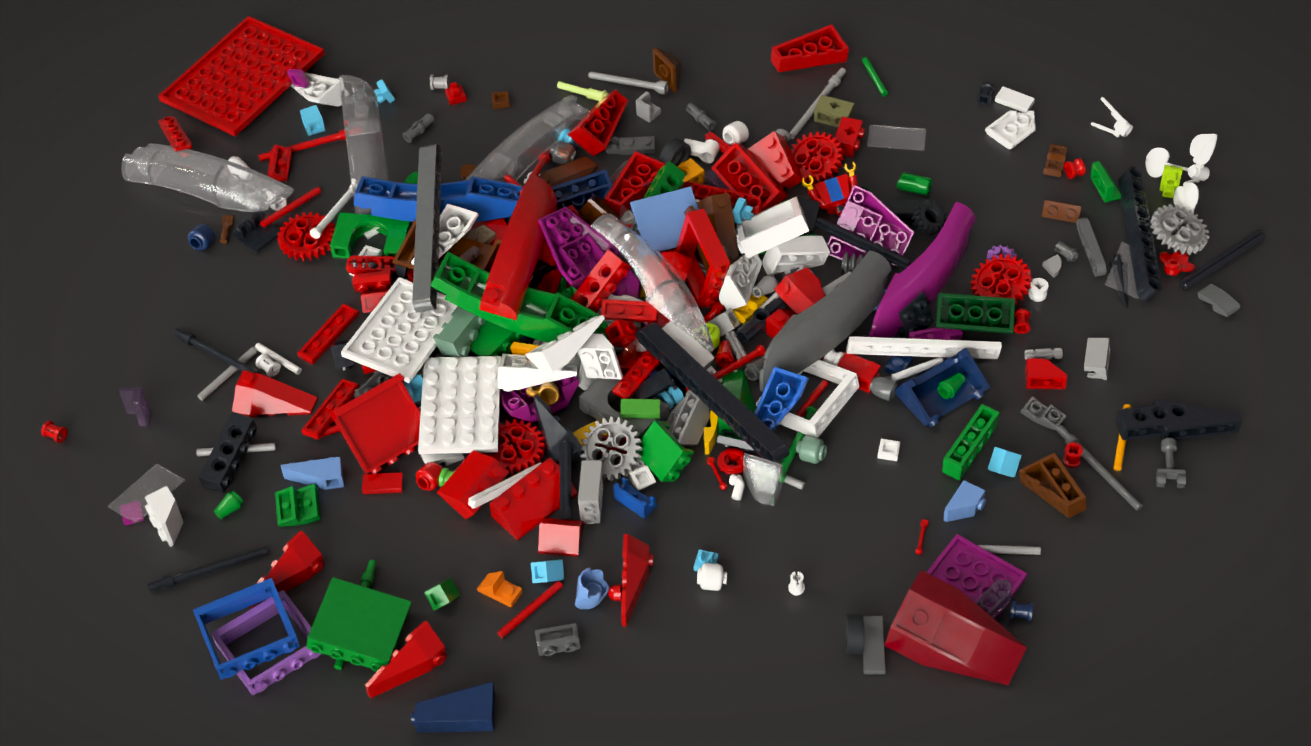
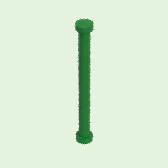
[773,406,817,483]

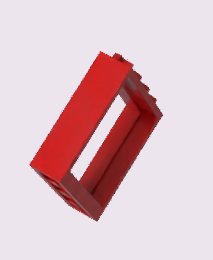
[675,208,730,309]

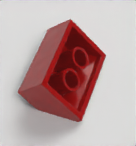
[437,450,509,519]

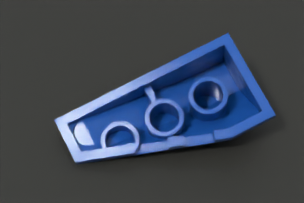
[754,367,809,431]

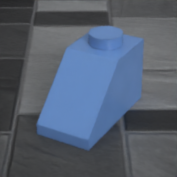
[943,480,986,522]

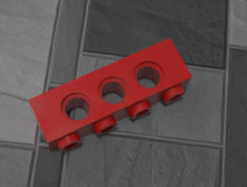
[571,249,631,313]

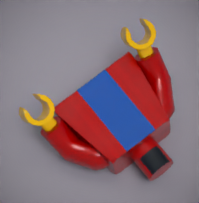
[802,162,859,217]

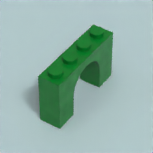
[330,212,412,259]

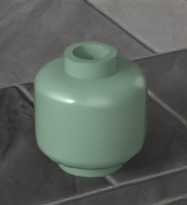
[796,436,827,464]

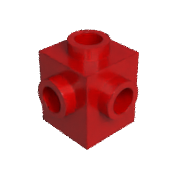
[605,319,637,348]

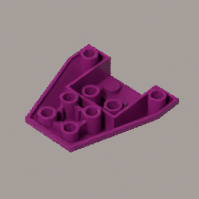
[827,185,914,266]
[538,207,622,289]
[500,376,579,423]

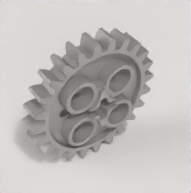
[1150,204,1210,255]
[580,416,644,481]

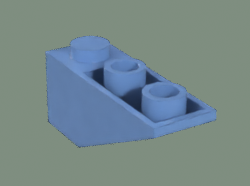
[281,457,344,490]

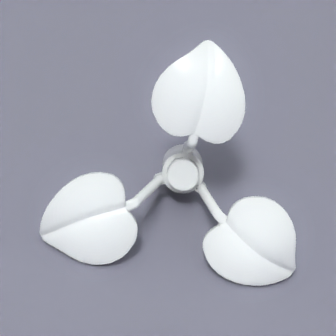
[1145,134,1218,215]

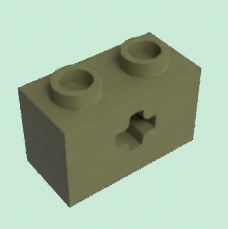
[814,95,854,127]

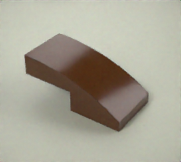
[1043,144,1068,177]

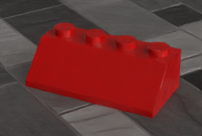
[711,142,788,211]
[489,458,578,541]

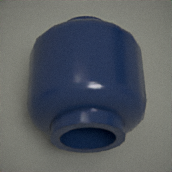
[188,224,215,251]

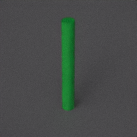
[862,57,888,96]

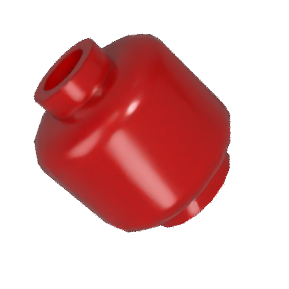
[416,462,443,491]

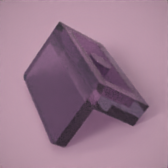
[119,388,151,426]

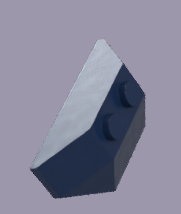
[551,169,612,215]

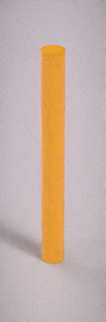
[1113,404,1132,471]

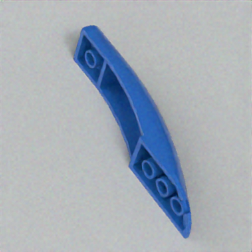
[354,176,523,222]

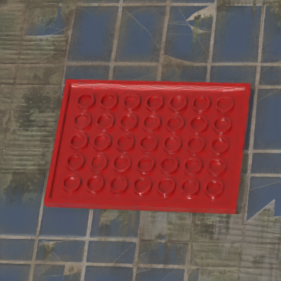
[158,16,325,136]

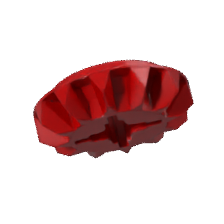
[717,448,749,476]

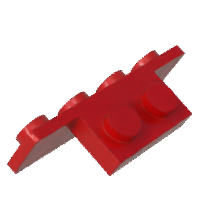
[158,116,192,158]
[612,350,660,399]

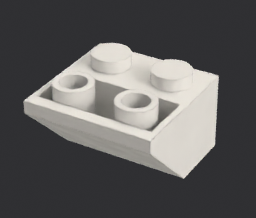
[578,334,623,379]
[145,486,183,547]

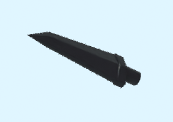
[1109,254,1128,308]

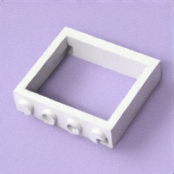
[735,196,809,258]
[756,360,859,438]

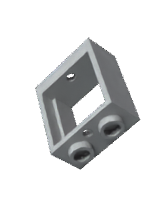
[578,460,604,524]

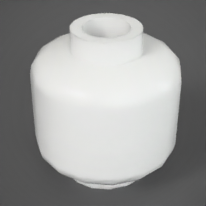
[723,121,749,146]
[697,563,727,591]

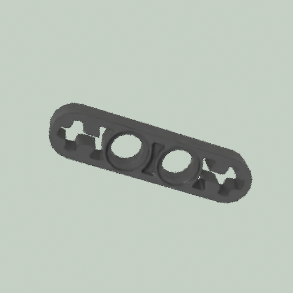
[1076,218,1106,276]

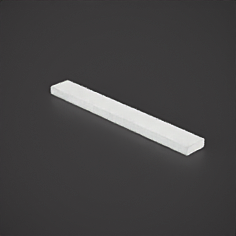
[846,336,1002,359]

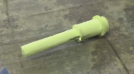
[557,81,609,101]

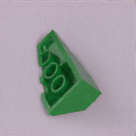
[718,370,756,433]

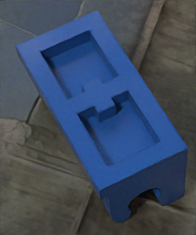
[613,477,657,519]

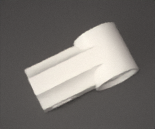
[684,139,720,163]

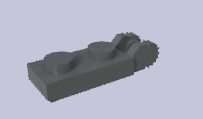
[605,136,655,155]

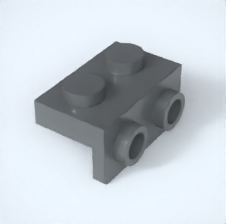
[535,623,580,656]

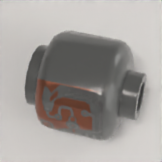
[549,140,577,165]

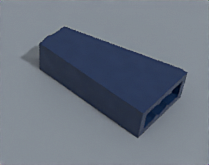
[411,682,495,733]

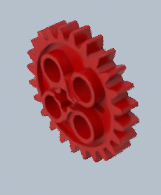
[791,131,844,185]
[277,212,335,261]
[970,254,1032,305]
[482,419,546,476]

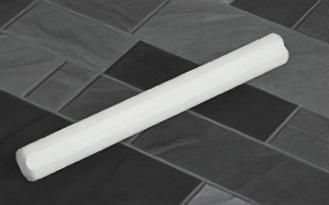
[468,463,542,509]

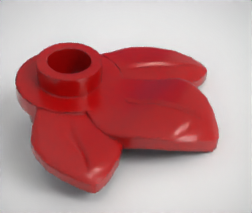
[1159,251,1195,276]

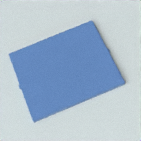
[630,187,699,255]

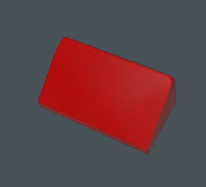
[267,144,292,181]

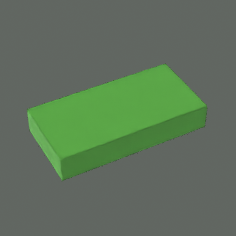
[621,399,660,419]

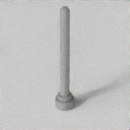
[588,72,668,95]

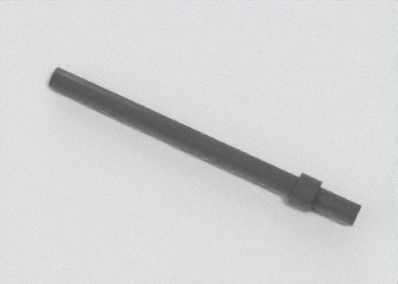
[1056,425,1143,511]

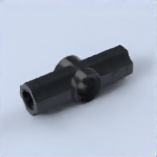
[736,298,787,343]

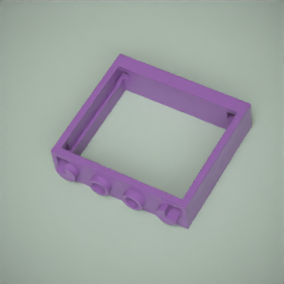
[211,590,321,696]

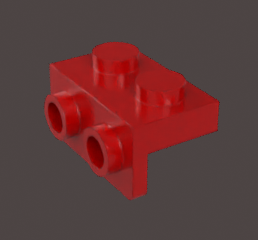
[352,270,392,292]

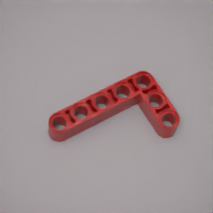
[680,181,763,215]

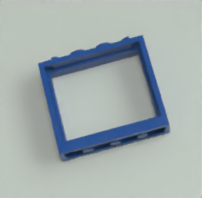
[193,578,300,680]

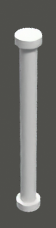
[310,182,358,239]

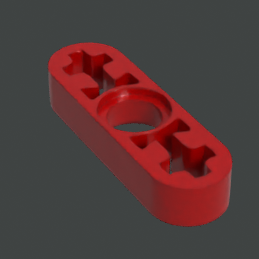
[346,255,397,275]

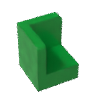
[424,577,460,610]

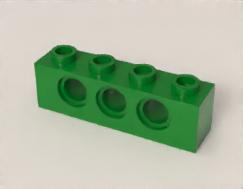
[633,161,686,217]
[942,404,999,481]

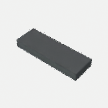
[863,616,885,674]

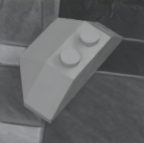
[666,390,710,447]

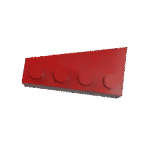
[771,24,849,72]
[567,89,628,156]
[604,151,666,217]

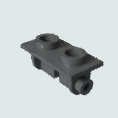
[354,370,388,398]

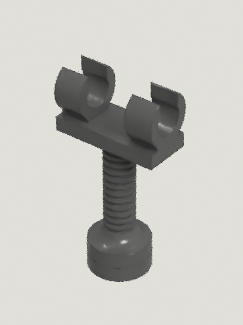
[1156,438,1186,488]

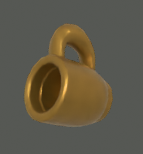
[526,382,559,406]

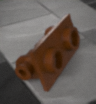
[1042,200,1081,223]

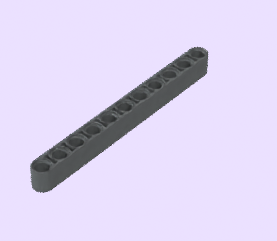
[412,144,442,313]

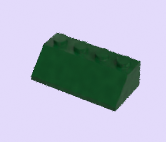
[936,293,1015,334]

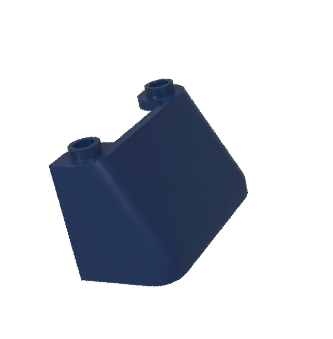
[894,348,990,427]

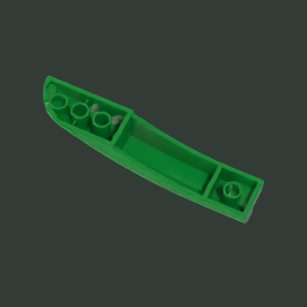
[430,252,615,350]

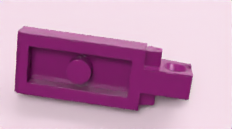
[908,328,963,340]

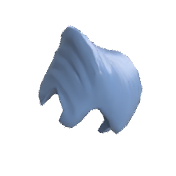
[575,567,610,609]

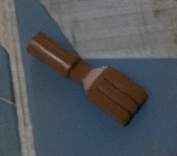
[220,215,234,244]

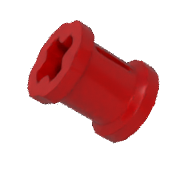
[1014,309,1030,334]
[41,420,68,443]
[1063,442,1083,468]

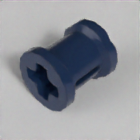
[1010,600,1033,622]

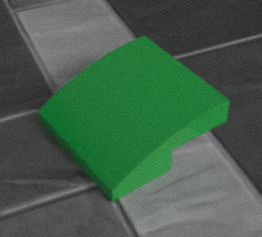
[275,484,321,527]

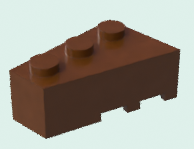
[1019,452,1086,518]

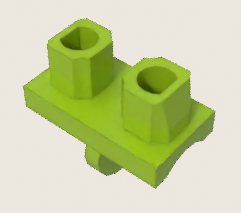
[1159,165,1183,198]

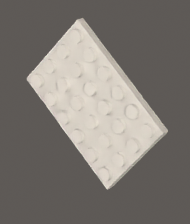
[341,277,457,383]
[418,356,501,454]

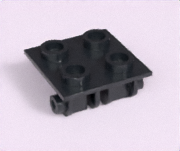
[231,210,280,253]
[897,292,934,339]

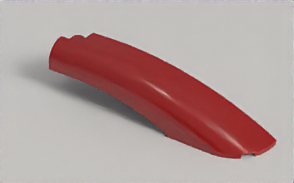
[479,174,557,320]

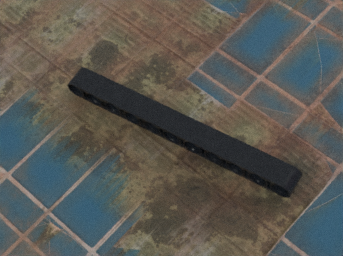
[636,322,790,465]

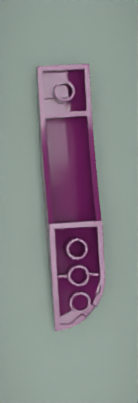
[869,202,975,338]

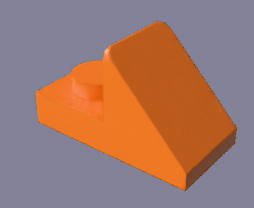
[477,571,523,608]

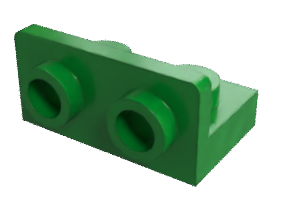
[1090,161,1121,203]

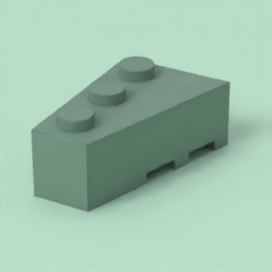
[433,306,486,358]

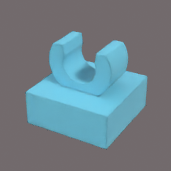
[372,80,395,103]
[732,198,754,224]
[694,550,719,571]

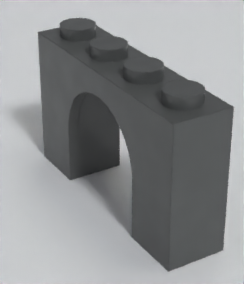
[579,378,669,439]

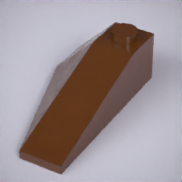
[538,156,597,187]
[696,193,739,262]

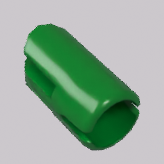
[896,172,932,195]

